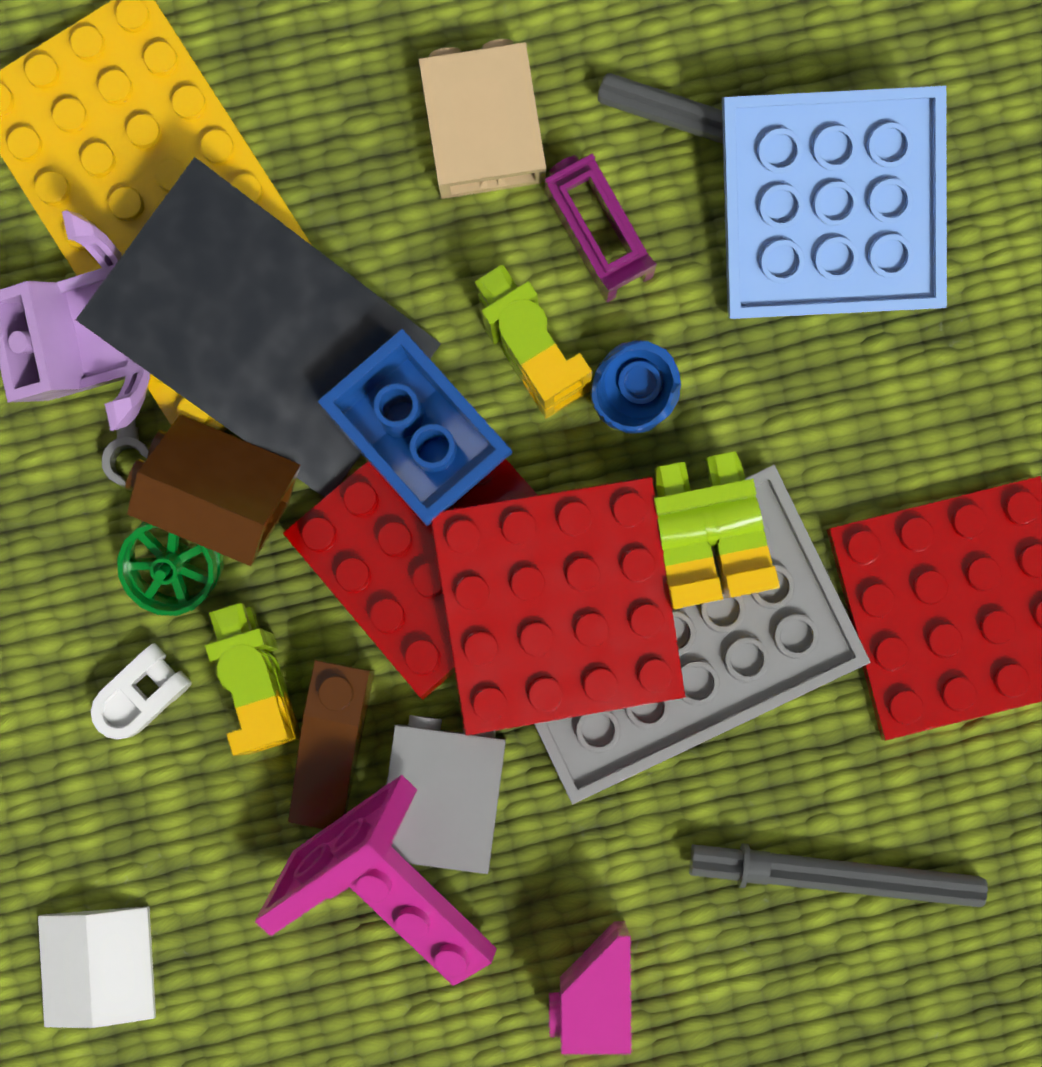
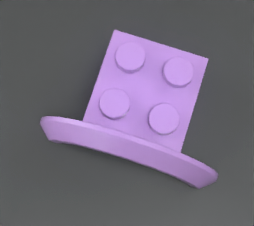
[0,210,150,431]

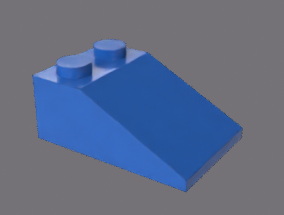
[318,329,513,527]

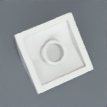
[38,906,156,1028]

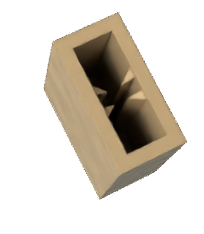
[419,39,546,199]

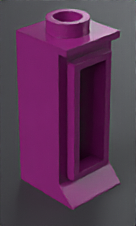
[545,153,657,303]

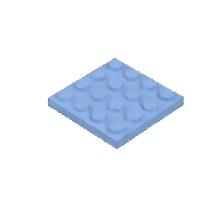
[722,86,947,319]

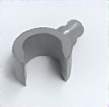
[102,419,149,487]

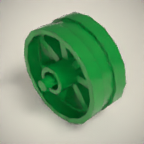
[117,521,224,616]

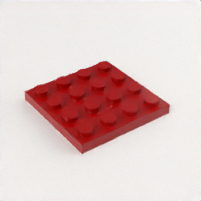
[283,459,537,699]
[827,476,1042,741]
[431,477,686,736]

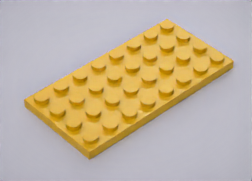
[0,0,312,432]

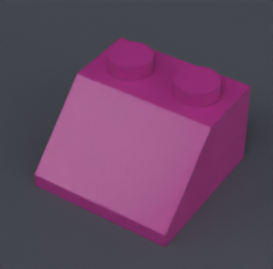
[549,921,631,1054]

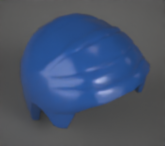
[590,341,681,433]

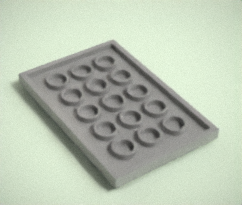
[535,465,871,805]

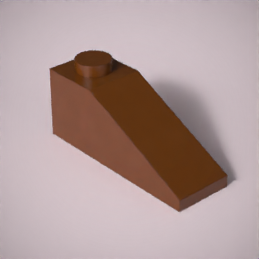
[288,660,375,829]

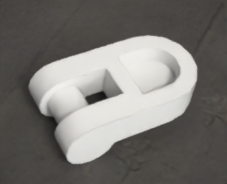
[91,643,192,739]

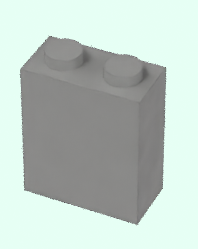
[387,715,506,874]

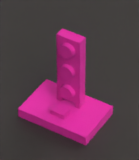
[255,774,497,986]

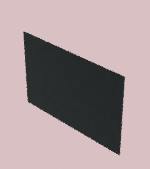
[76,157,441,498]

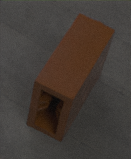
[125,414,301,566]

